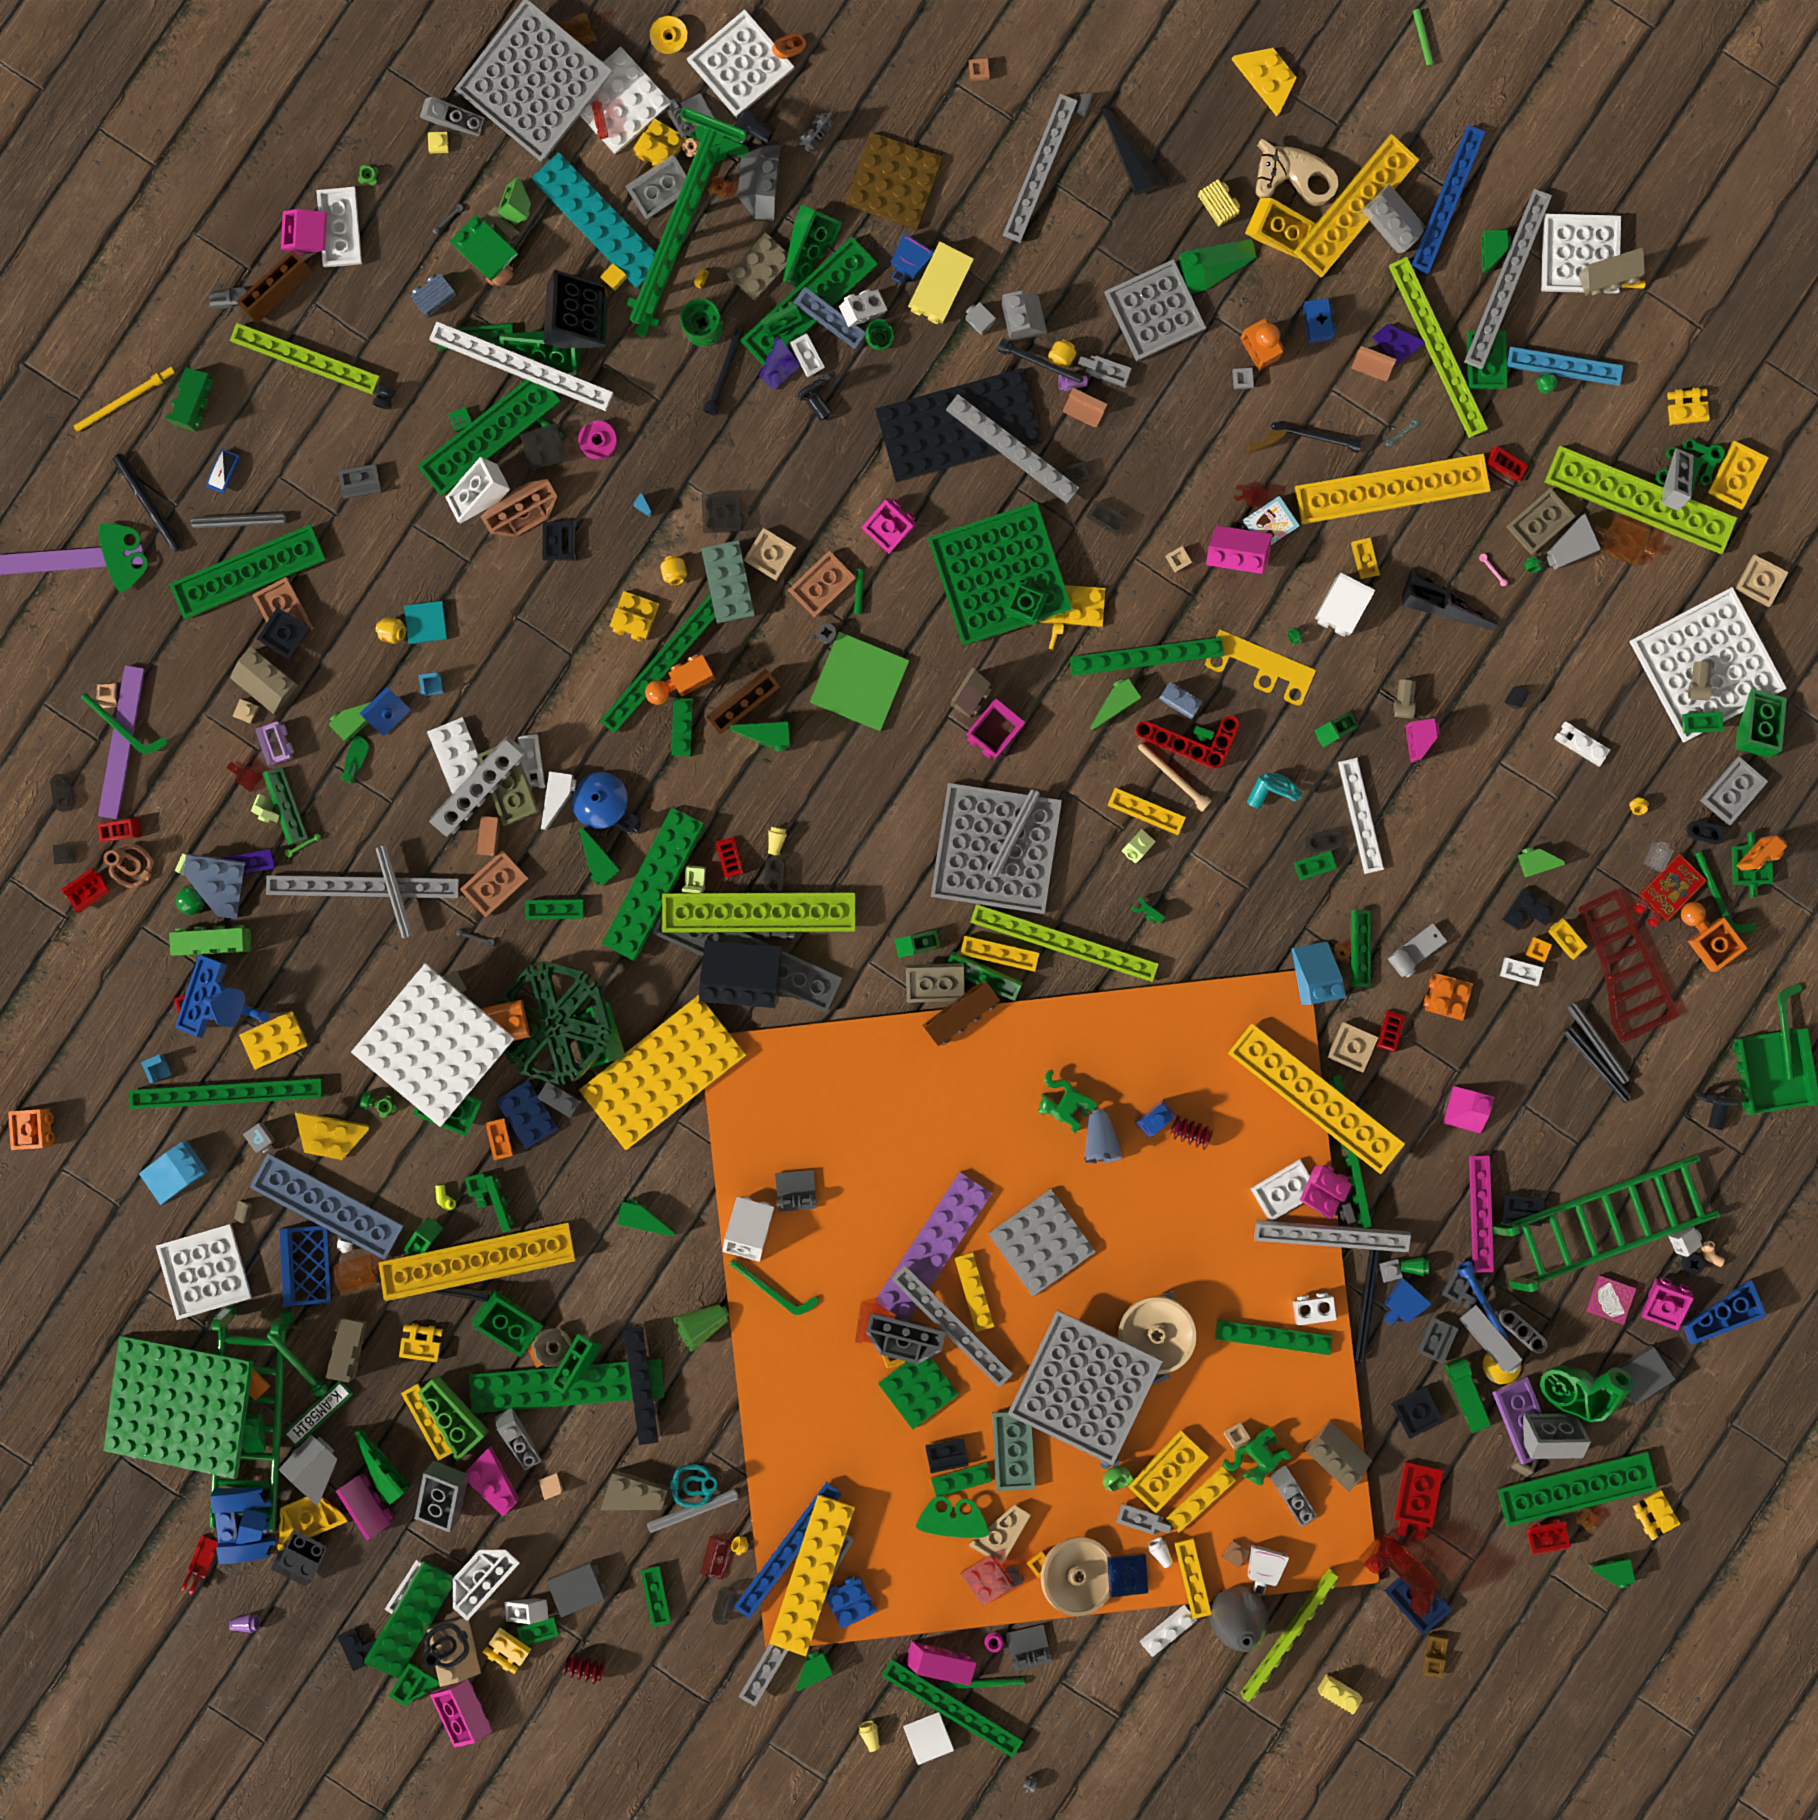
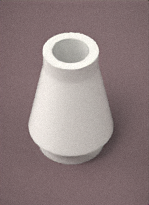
[1148,1537,1173,1568]

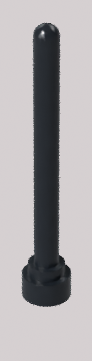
[703,327,743,416]
[998,338,1084,383]
[1271,422,1362,453]

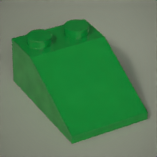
[449,214,518,282]
[1735,689,1787,758]
[730,722,791,752]
[413,1095,482,1137]
[471,1289,543,1357]

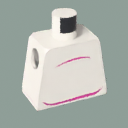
[1248,1544,1289,1594]

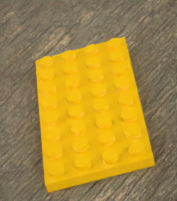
[579,995,746,1150]

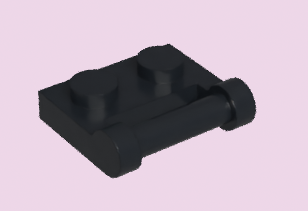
[542,522,578,561]

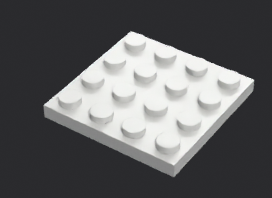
[687,9,794,118]
[580,46,670,155]
[1541,214,1621,293]
[156,1224,252,1320]

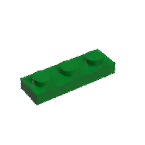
[671,698,693,757]
[525,900,584,920]
[484,1174,514,1233]
[931,1462,992,1497]
[640,1565,671,1627]

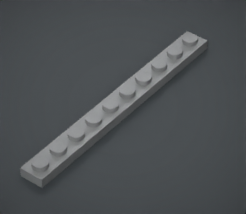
[1464,189,1552,369]
[266,876,459,898]
[739,1534,854,1707]

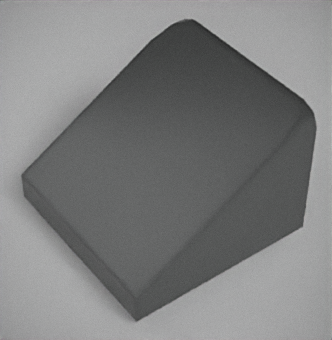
[1073,93,1093,117]

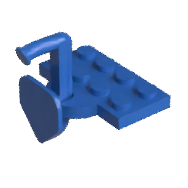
[175,955,269,1038]

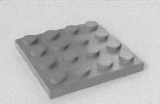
[1104,259,1206,362]
[988,1188,1095,1296]

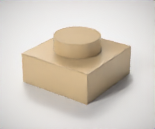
[1165,546,1192,573]
[233,699,259,724]
[1224,1422,1251,1450]

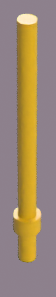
[74,367,175,432]

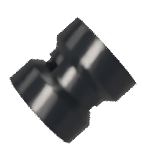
[372,385,396,410]

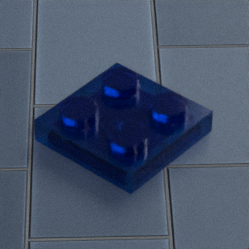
[1107,1553,1148,1597]

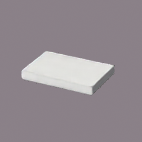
[1250,1159,1310,1221]

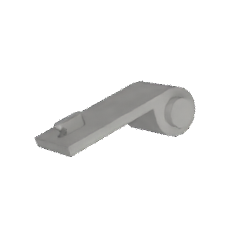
[1387,923,1447,978]

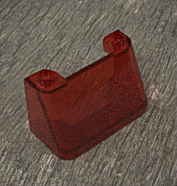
[1359,1533,1439,1618]

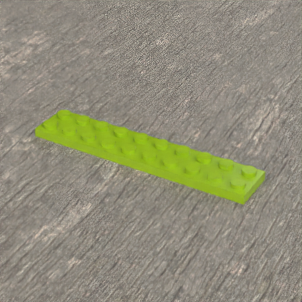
[1544,446,1737,554]
[662,893,855,933]

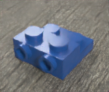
[826,1575,877,1629]

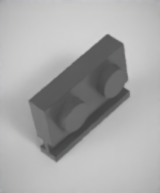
[338,464,382,499]
[1417,1317,1458,1364]

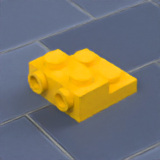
[634,118,687,167]
[610,591,660,642]

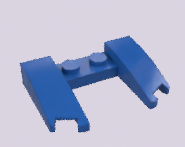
[210,1487,277,1564]

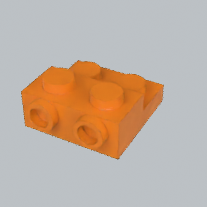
[1736,835,1787,871]
[1423,974,1473,1021]
[8,1109,55,1150]

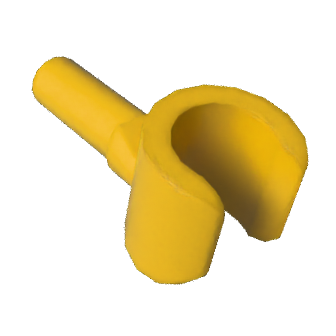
[1049,624,1064,650]

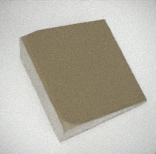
[234,1200,253,1223]
[1511,1456,1538,1477]

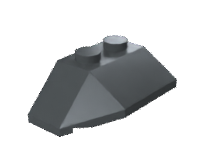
[737,144,781,221]
[866,1313,946,1364]

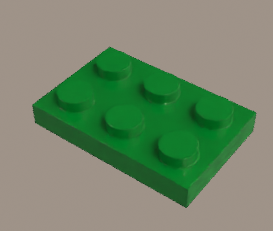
[1467,331,1507,390]

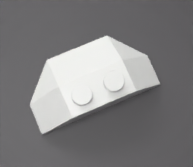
[453,1549,520,1621]

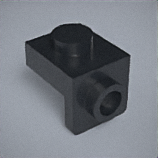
[613,811,642,835]

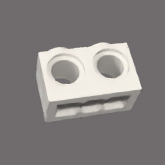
[839,289,887,327]
[1293,1293,1337,1325]

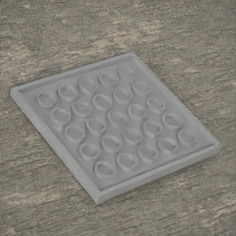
[455,0,614,163]
[931,783,1062,914]
[1007,1309,1163,1465]

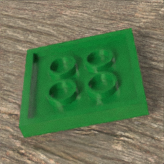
[878,1357,959,1429]

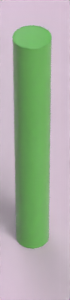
[1413,9,1434,66]

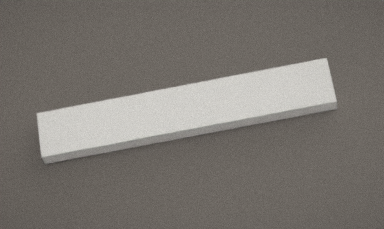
[1338,758,1384,874]

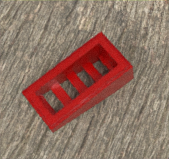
[1485,446,1528,482]
[97,818,141,843]
[715,837,744,879]
[1375,1010,1405,1053]

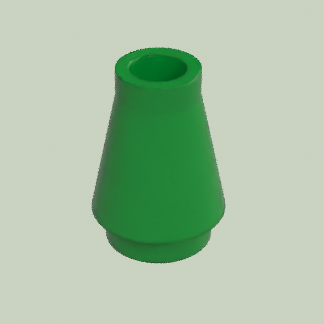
[1401,1257,1429,1276]

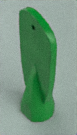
[340,736,369,784]

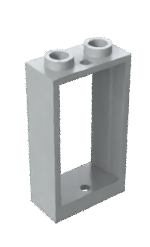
[1459,1305,1522,1374]

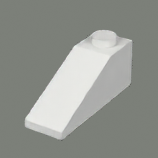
[541,772,577,830]

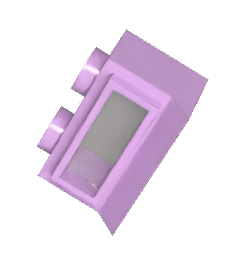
[255,721,294,766]

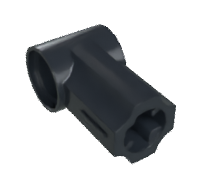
[734,109,775,145]

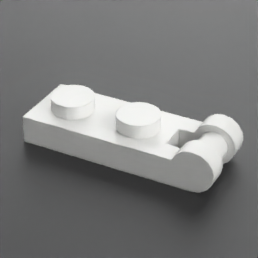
[1554,722,1610,767]
[518,734,546,790]

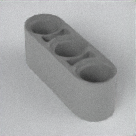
[1497,1308,1547,1353]

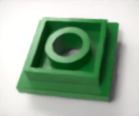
[1003,581,1049,626]

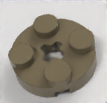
[532,1328,572,1367]

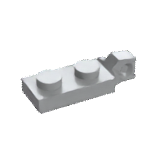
[1077,356,1132,387]
[1116,1503,1171,1534]

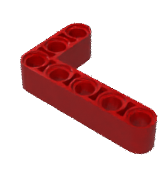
[1135,715,1239,769]

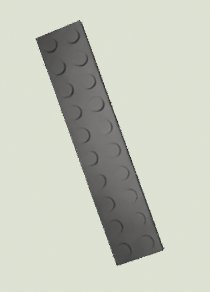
[652,912,843,1013]

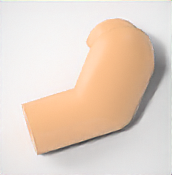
[1702,1241,1725,1267]

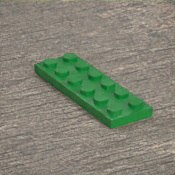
[364,1561,456,1679]

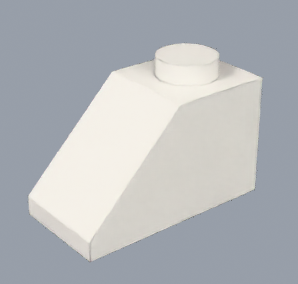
[1669,1227,1702,1257]
[504,1598,548,1624]

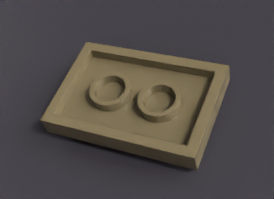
[727,232,788,301]
[1506,488,1576,555]
[906,963,964,1003]

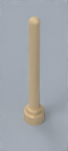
[1138,743,1212,812]

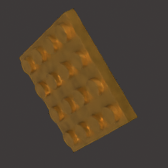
[845,132,942,230]

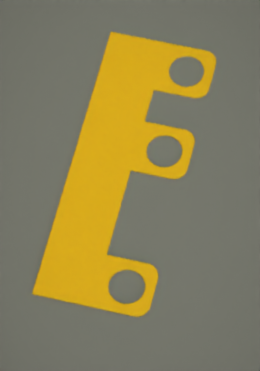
[1205,629,1316,706]

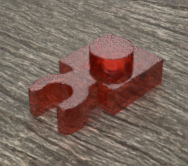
[1233,485,1269,508]

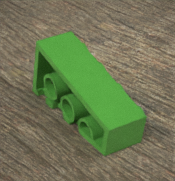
[169,925,252,956]

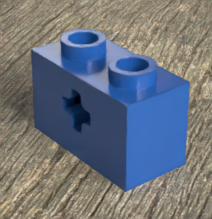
[1303,298,1336,343]

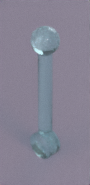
[1385,420,1418,447]

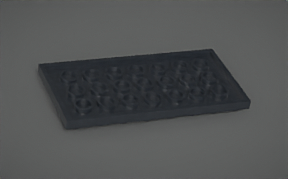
[875,368,1043,483]

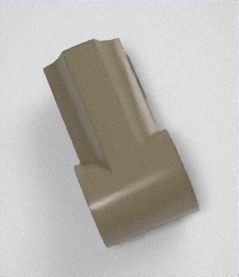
[482,206,520,245]
[1688,661,1712,701]
[1393,680,1416,719]

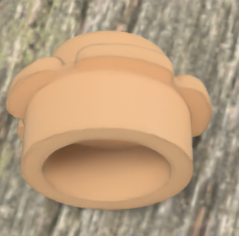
[682,138,700,157]

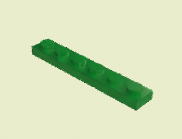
[1214,1320,1332,1355]

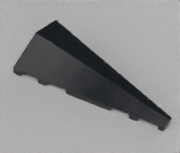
[1101,106,1169,196]
[1402,567,1498,631]

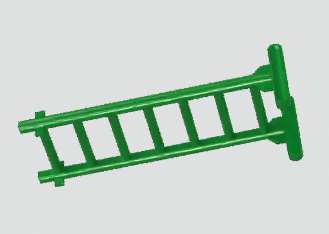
[627,108,749,337]
[1492,1154,1720,1292]
[209,1306,293,1532]

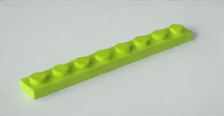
[230,323,380,395]
[1240,1567,1338,1702]

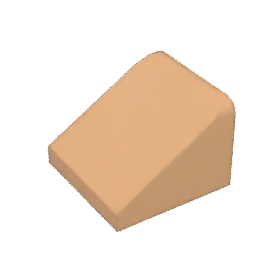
[96,683,118,708]
[539,1473,564,1500]

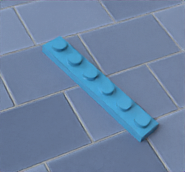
[1507,347,1623,386]

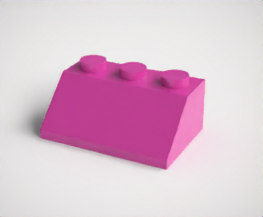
[1206,525,1273,574]
[336,1472,393,1540]
[430,1679,492,1748]

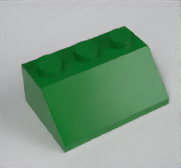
[573,1002,626,1069]

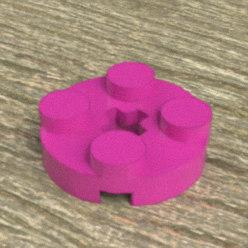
[578,420,617,460]

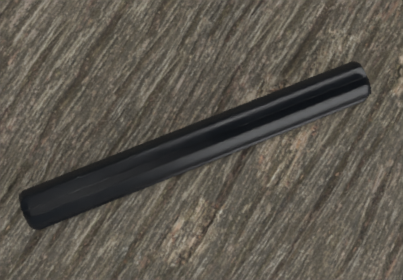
[1563,1026,1632,1103]

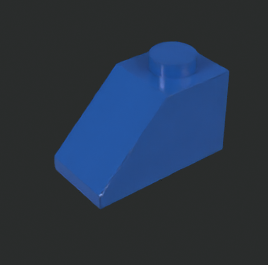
[236,1509,270,1544]

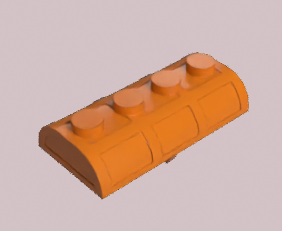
[480,1000,530,1041]

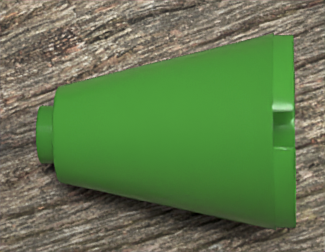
[673,1304,729,1351]

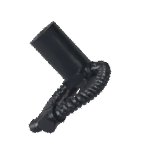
[797,371,835,422]
[1695,1091,1740,1130]
[423,1622,470,1669]

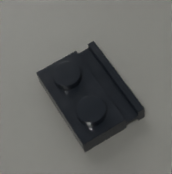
[1502,1194,1545,1227]
[925,1437,969,1473]

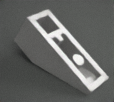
[1662,448,1694,511]

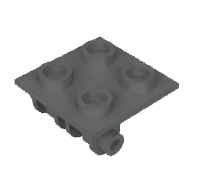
[666,93,714,138]
[798,112,833,152]
[775,1170,817,1212]
[1006,1624,1052,1671]

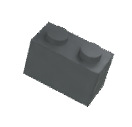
[537,1081,582,1118]

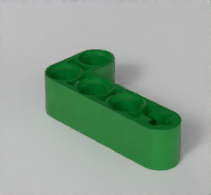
[1444,1357,1491,1434]

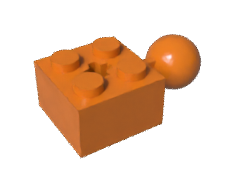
[1240,318,1284,371]
[645,654,716,705]
[1681,902,1747,972]

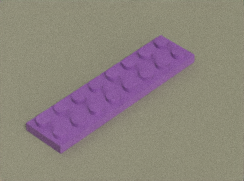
[875,1172,992,1320]

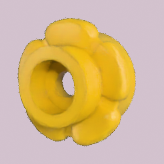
[1629,797,1649,815]
[731,1536,749,1555]

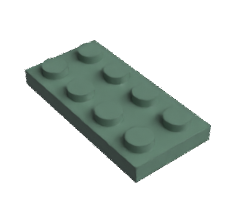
[701,540,755,624]
[992,1411,1035,1491]

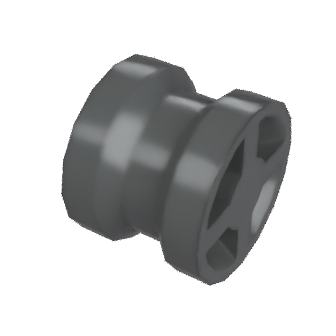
[817,623,836,644]

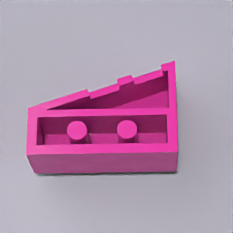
[465,1445,520,1516]
[905,1641,976,1686]

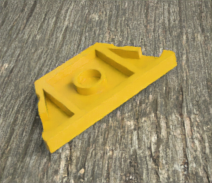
[1232,48,1297,117]
[295,1111,369,1160]
[278,1496,349,1550]

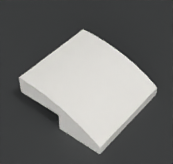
[903,1712,954,1765]

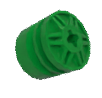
[680,298,723,347]

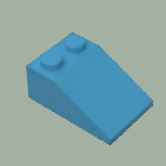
[1292,942,1346,1005]
[139,1141,208,1205]

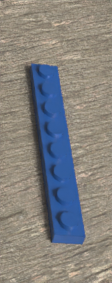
[1411,125,1485,274]
[734,1481,842,1619]

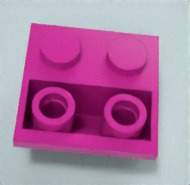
[281,209,327,255]

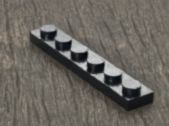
[623,1326,659,1445]

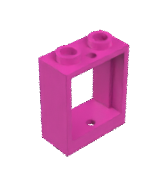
[966,698,1025,759]

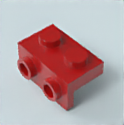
[61,868,110,913]
[1526,1520,1571,1555]

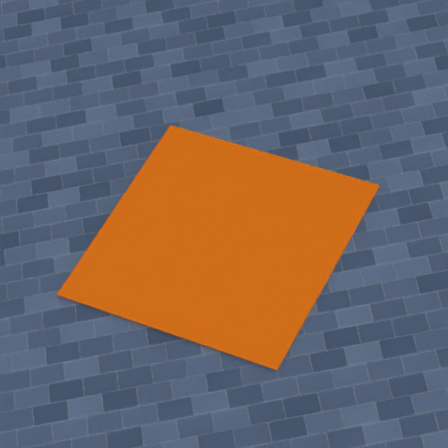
[705,971,1379,1649]

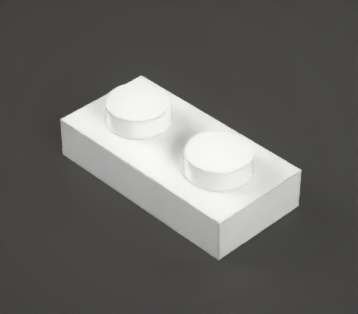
[789,333,825,377]
[1500,958,1543,986]

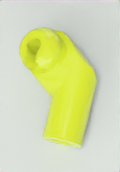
[435,1185,456,1210]

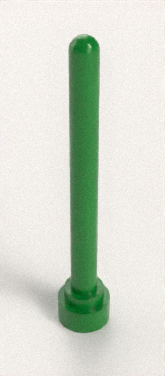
[267,1332,328,1397]

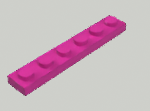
[1469,1156,1494,1272]

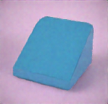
[634,493,653,517]

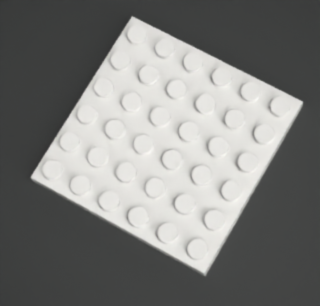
[1629,587,1787,742]
[351,963,515,1127]

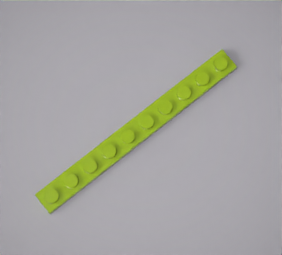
[1389,257,1488,438]
[970,904,1158,982]

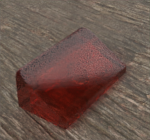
[700,1536,732,1579]

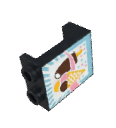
[1239,494,1301,546]

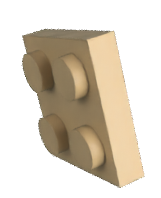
[743,528,796,581]
[1735,555,1788,607]
[1327,1022,1378,1073]

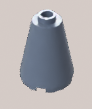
[1084,1109,1123,1164]

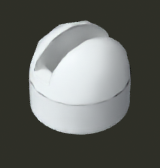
[337,1237,353,1253]

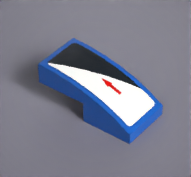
[206,449,240,494]

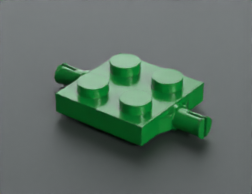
[1731,832,1773,898]

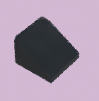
[1505,687,1529,710]

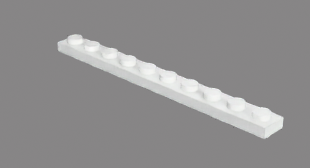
[429,322,614,411]

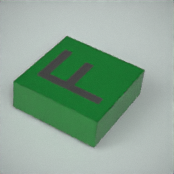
[448,407,472,432]

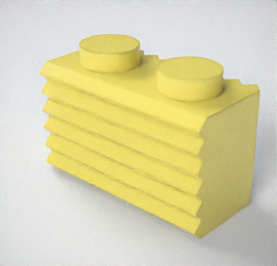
[1198,179,1240,227]
[1318,1674,1363,1715]

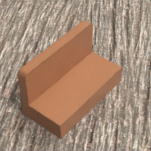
[1351,346,1396,382]
[1063,388,1107,428]
[477,816,501,856]

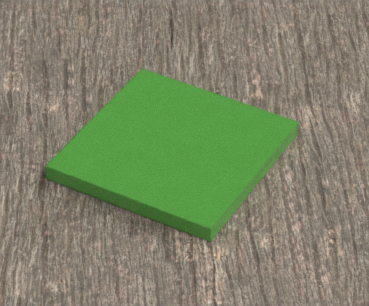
[810,632,909,731]

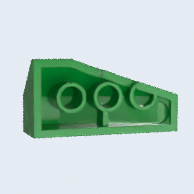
[783,205,842,287]
[1178,239,1257,295]
[500,331,581,376]
[355,1428,411,1505]

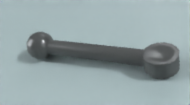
[432,204,463,234]
[456,929,495,947]

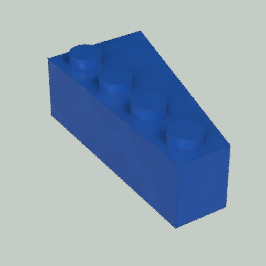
[1682,1280,1767,1344]

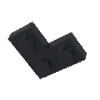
[1502,888,1556,931]
[337,1627,377,1671]

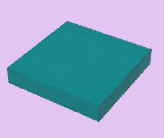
[404,601,447,644]

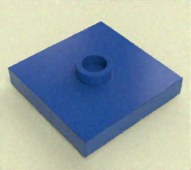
[360,687,411,736]

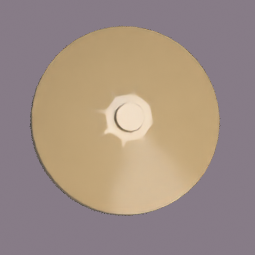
[1118,1296,1196,1374]
[1041,1537,1115,1616]

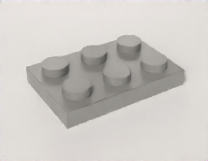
[625,155,686,219]
[1700,757,1768,825]

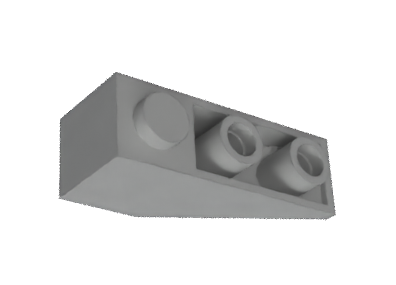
[420,96,484,136]
[495,1408,542,1470]
[1269,1466,1317,1527]

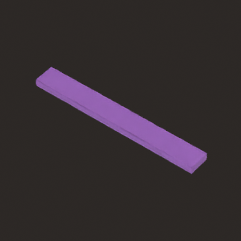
[0,545,144,575]
[98,665,145,819]

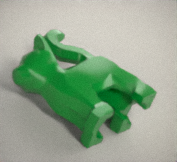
[1038,1070,1098,1133]
[1223,1427,1291,1486]

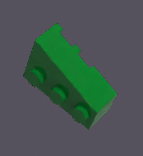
[165,367,213,432]

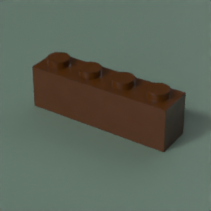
[236,250,313,324]
[706,669,780,735]
[923,979,1000,1046]

